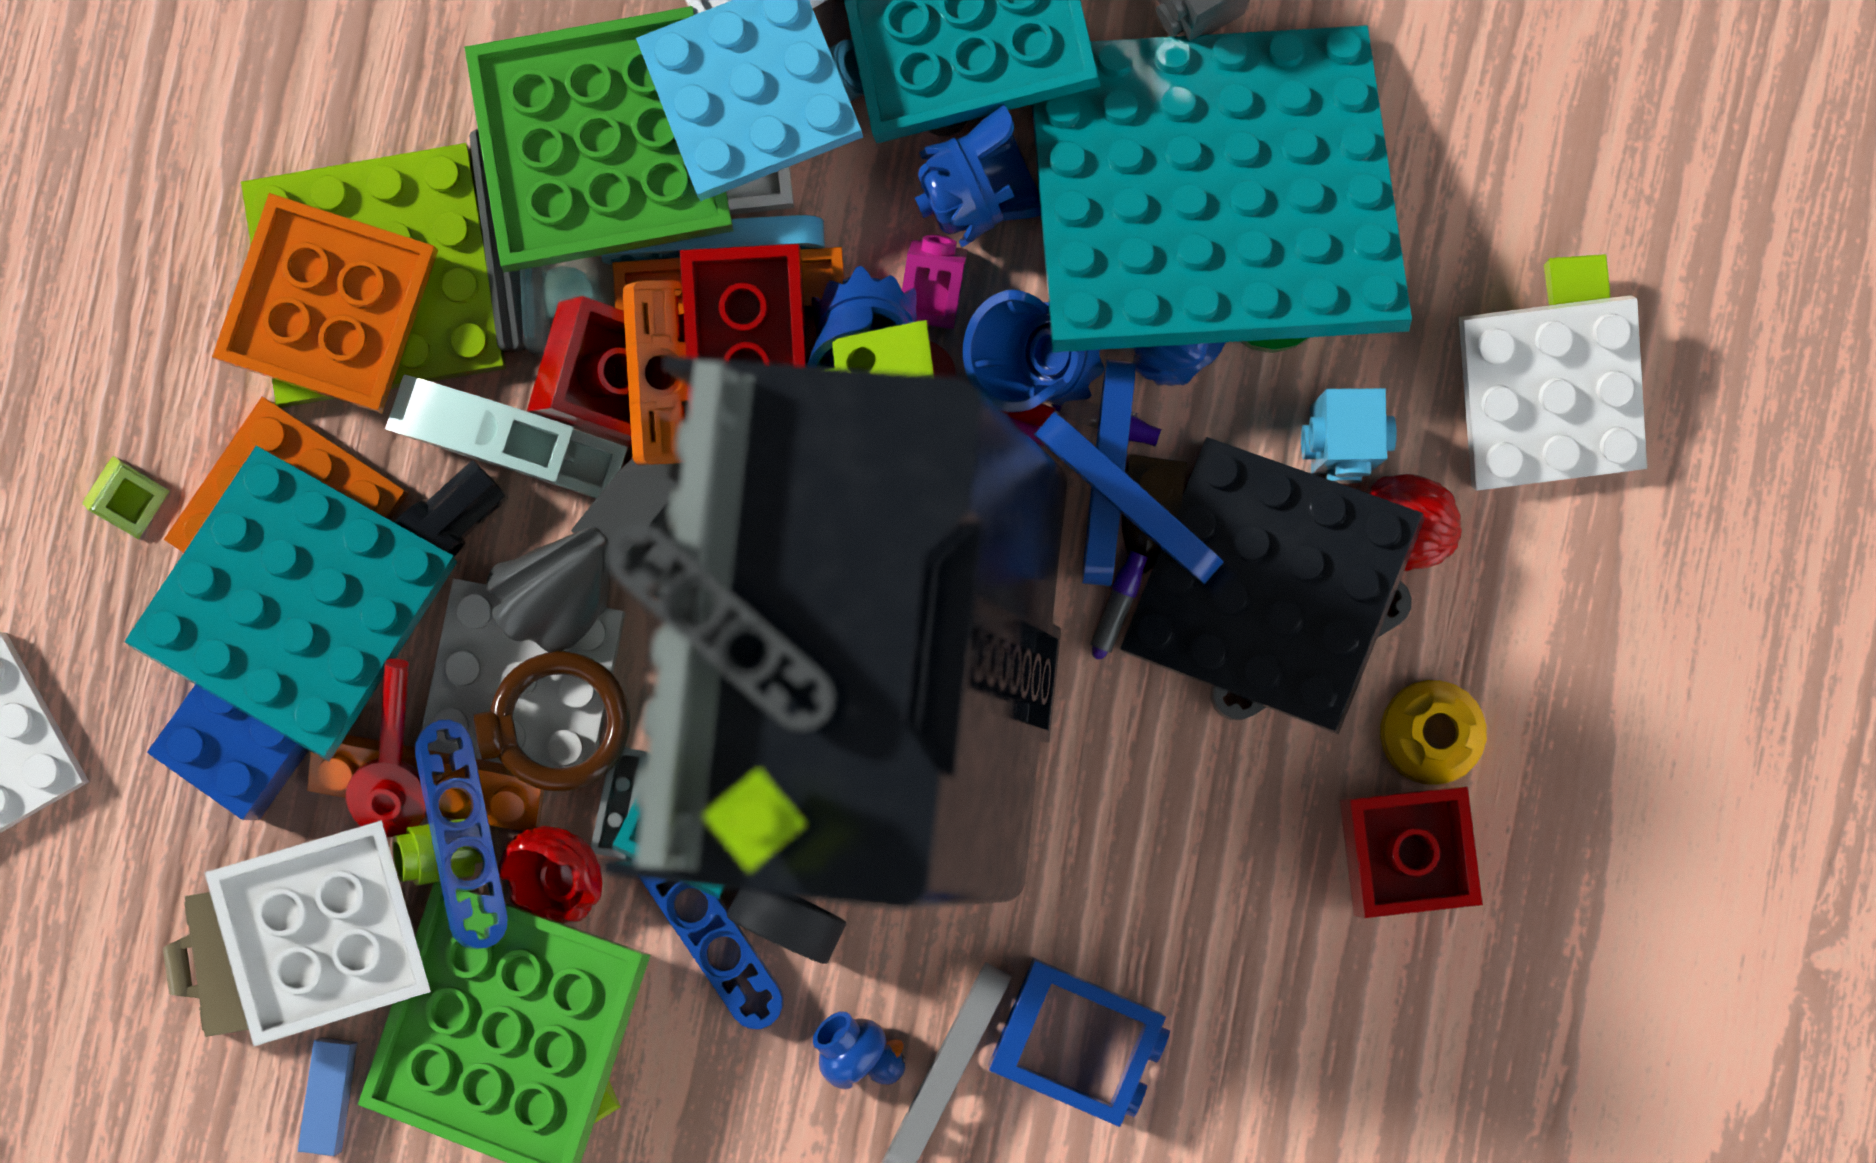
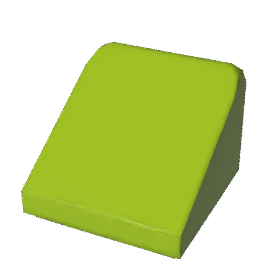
[82,456,170,539]

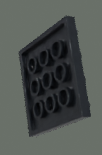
[1120,437,1425,735]

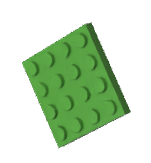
[464,6,734,273]
[358,882,650,1163]

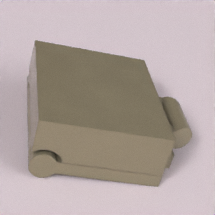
[163,892,249,1037]

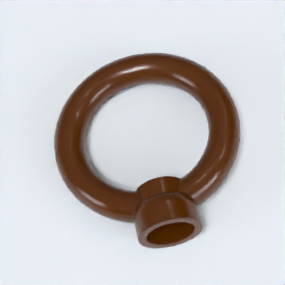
[474,651,631,792]

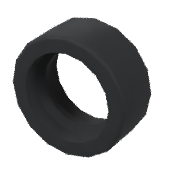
[727,890,846,964]

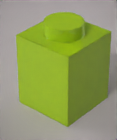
[703,768,806,873]

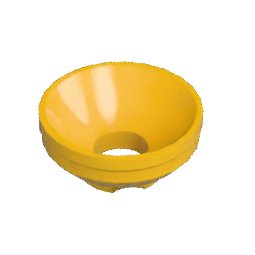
[1380,680,1487,785]

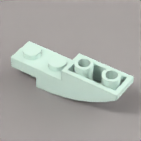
[385,374,628,498]

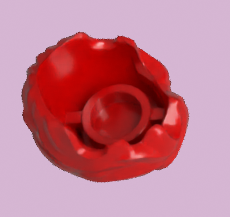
[1370,474,1462,571]
[499,826,603,923]

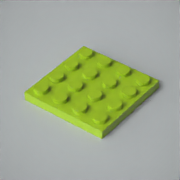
[241,143,507,408]

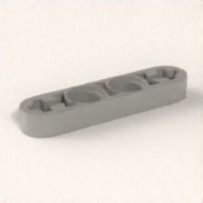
[881,962,1012,1163]

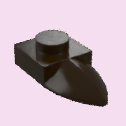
[1121,454,1187,574]

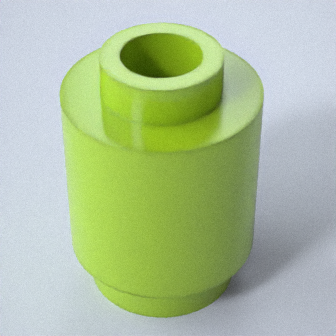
[392,819,483,886]

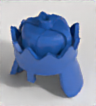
[914,104,1041,247]
[807,266,918,368]
[963,290,1105,412]

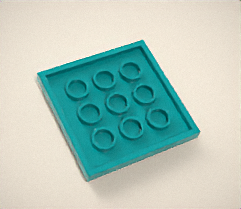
[844,0,1101,144]
[124,446,457,762]

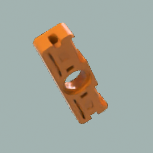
[623,280,689,466]

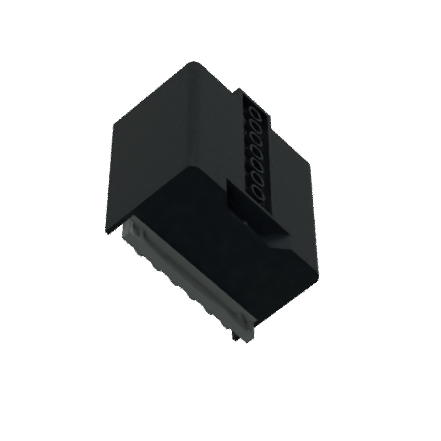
[603,356,1067,909]

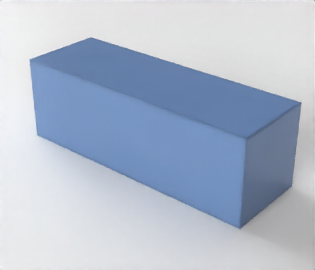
[297,1037,358,1156]

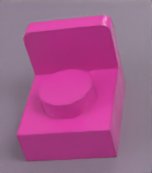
[902,235,968,329]

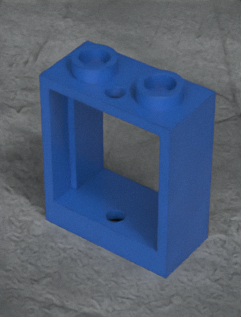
[988,957,1170,1127]

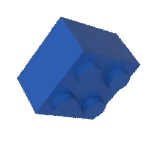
[146,685,309,820]

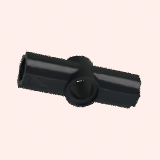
[394,460,509,557]

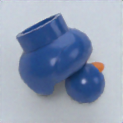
[813,1011,905,1089]

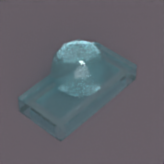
[520,265,593,357]

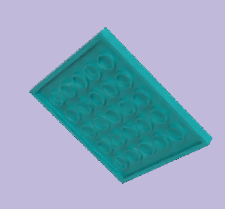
[1032,25,1412,352]

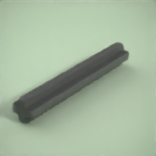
[469,129,530,352]

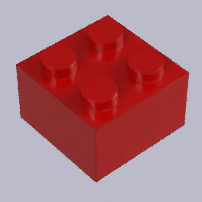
[527,296,685,448]
[1339,786,1483,918]

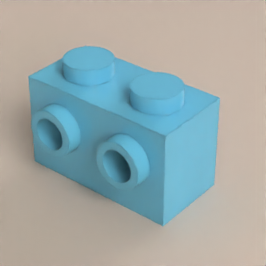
[1301,388,1397,484]

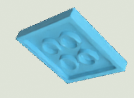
[636,0,863,201]

